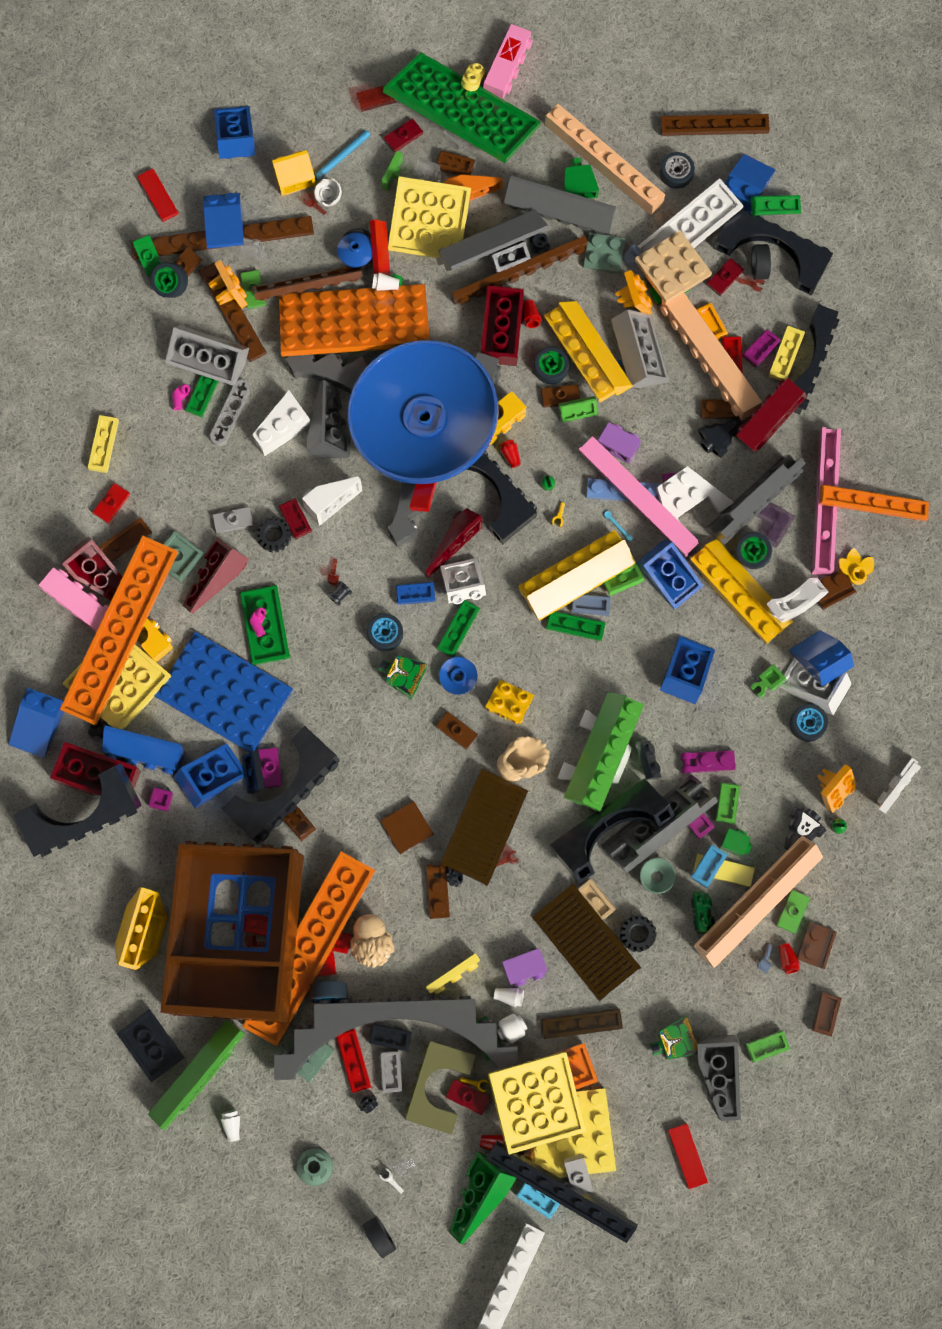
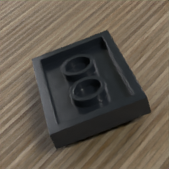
[117,1009,185,1082]

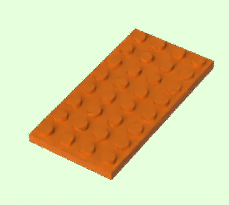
[279,284,430,357]

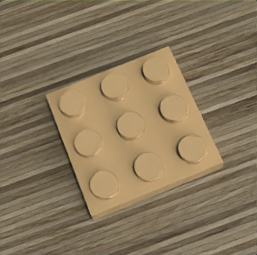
[635,230,712,304]

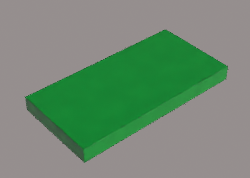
[240,585,290,665]

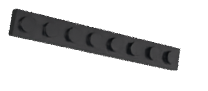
[486,1141,638,1243]

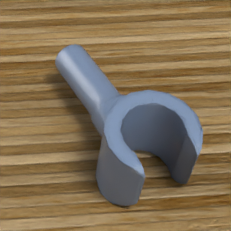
[758,944,773,973]

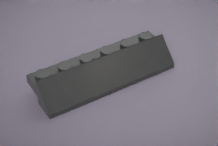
[504,176,616,235]
[436,209,549,271]
[704,454,806,545]
[601,774,718,873]

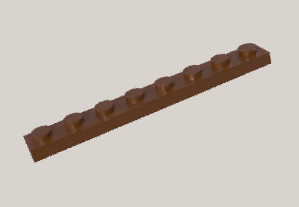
[452,236,588,305]

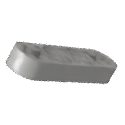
[210,379,251,446]

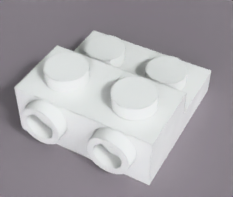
[440,558,486,604]

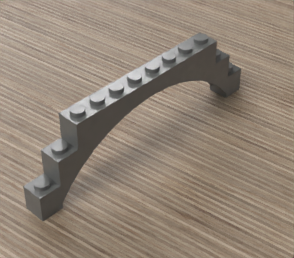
[285,353,423,547]
[274,996,518,1080]

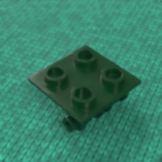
[691,891,715,934]

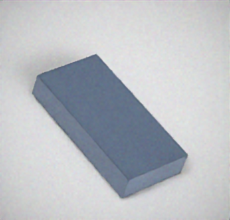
[571,594,611,616]

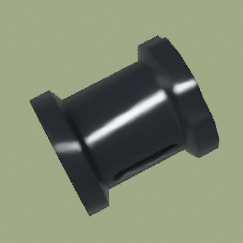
[327,581,352,606]

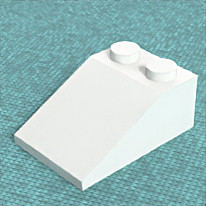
[302,477,362,526]
[779,658,851,715]

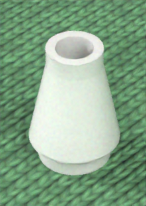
[372,272,399,291]
[494,987,524,1008]
[220,1110,240,1142]

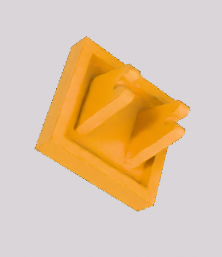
[208,260,248,308]
[615,270,653,314]
[817,764,857,813]

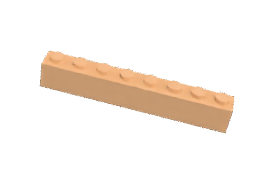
[545,104,665,215]
[660,293,762,420]
[694,835,823,968]

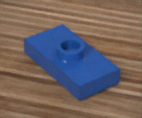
[396,582,435,605]

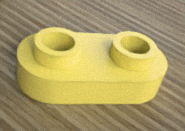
[461,63,486,91]

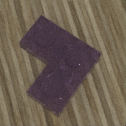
[756,502,796,548]

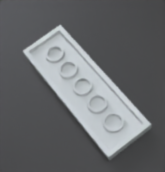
[638,179,743,252]

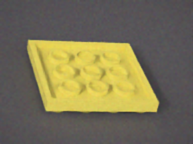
[388,177,471,258]
[62,645,171,730]
[488,1051,586,1154]
[534,1088,616,1178]

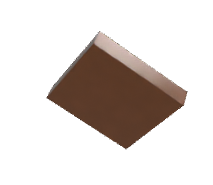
[381,801,434,855]

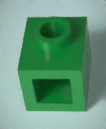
[720,828,752,858]

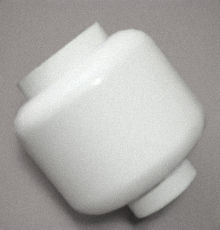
[497,1014,527,1043]

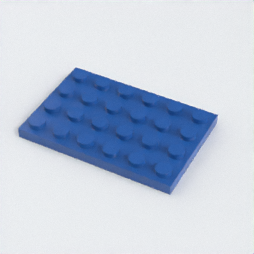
[154,632,293,752]

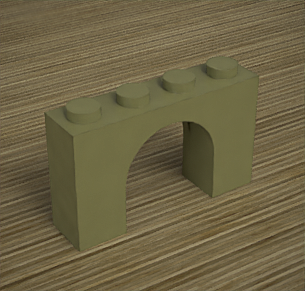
[403,1041,476,1135]

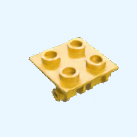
[485,679,535,724]

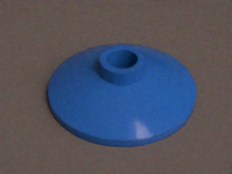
[337,233,372,267]
[439,657,478,695]

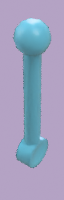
[604,511,633,542]

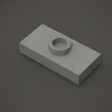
[213,507,254,534]
[380,1051,402,1093]
[564,1154,593,1193]

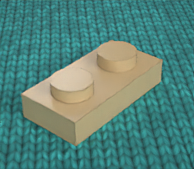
[578,878,616,920]

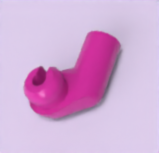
[172,384,190,410]
[250,607,266,637]

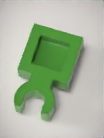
[751,664,787,698]

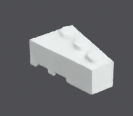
[252,390,310,456]

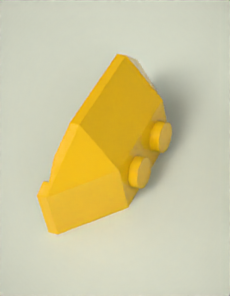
[115,887,168,970]

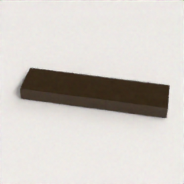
[541,1009,623,1040]

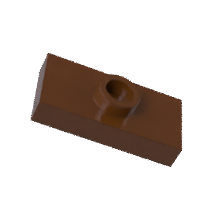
[435,150,475,175]
[174,247,202,276]
[541,385,580,408]
[436,711,478,750]
[283,806,316,842]
[812,992,842,1037]

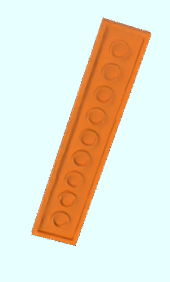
[60,536,178,726]
[242,851,376,1047]

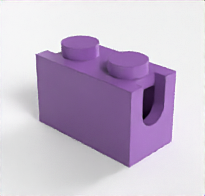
[598,422,641,464]
[502,948,548,988]

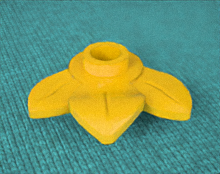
[839,548,874,585]

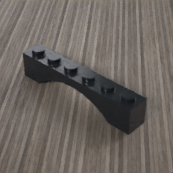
[793,304,840,415]

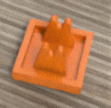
[549,1043,598,1089]

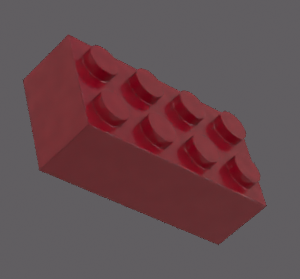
[481,286,524,366]
[736,378,807,453]
[50,742,141,798]

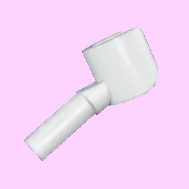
[379,1168,404,1194]

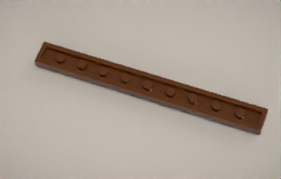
[131,216,314,260]

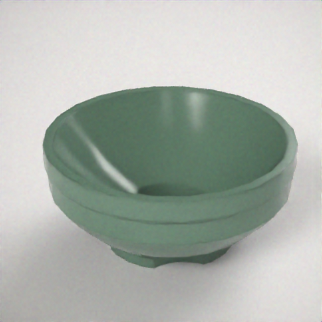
[640,858,676,894]
[296,1148,333,1186]

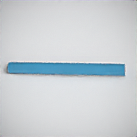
[314,130,371,181]

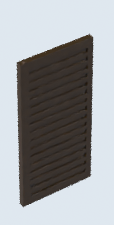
[440,768,528,886]
[532,883,641,1001]

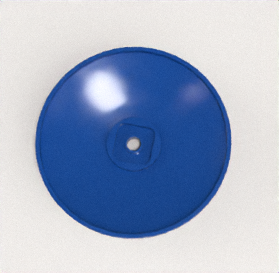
[348,340,499,484]

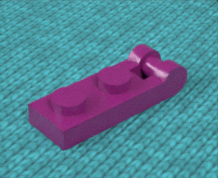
[680,750,736,774]

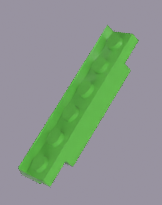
[564,692,645,812]
[148,1019,245,1130]

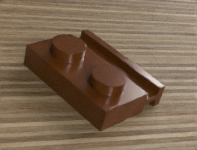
[818,570,857,610]
[797,922,837,969]

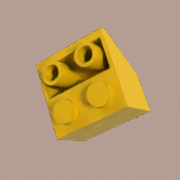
[272,150,316,196]

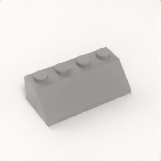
[611,309,669,388]
[165,326,249,386]

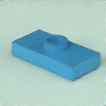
[690,844,728,888]

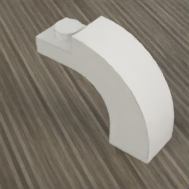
[767,578,828,623]

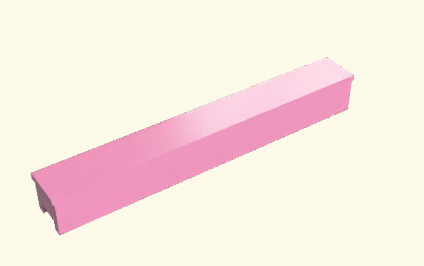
[812,427,841,576]
[579,436,698,557]

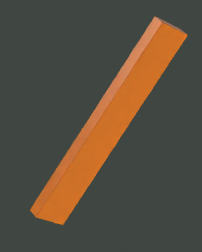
[819,485,929,521]

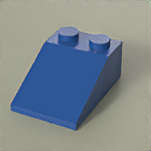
[214,106,255,159]
[724,154,776,213]
[203,193,244,249]
[636,539,704,609]
[789,630,854,686]
[660,636,715,704]
[9,688,64,758]
[174,743,245,809]

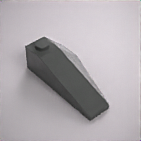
[307,380,350,458]
[697,1035,741,1121]

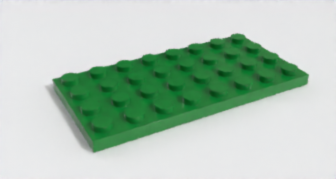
[383,52,541,163]

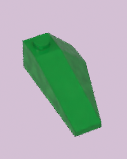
[449,1152,516,1245]

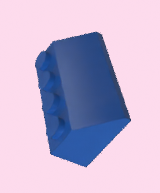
[102,726,186,775]

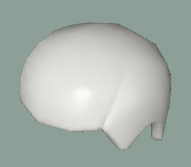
[314,178,342,207]

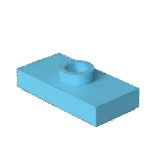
[516,1183,560,1219]

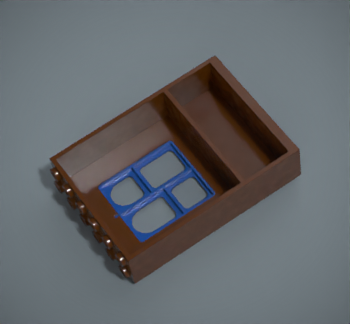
[160,841,304,1023]

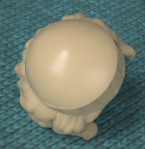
[497,736,550,782]
[351,914,394,968]

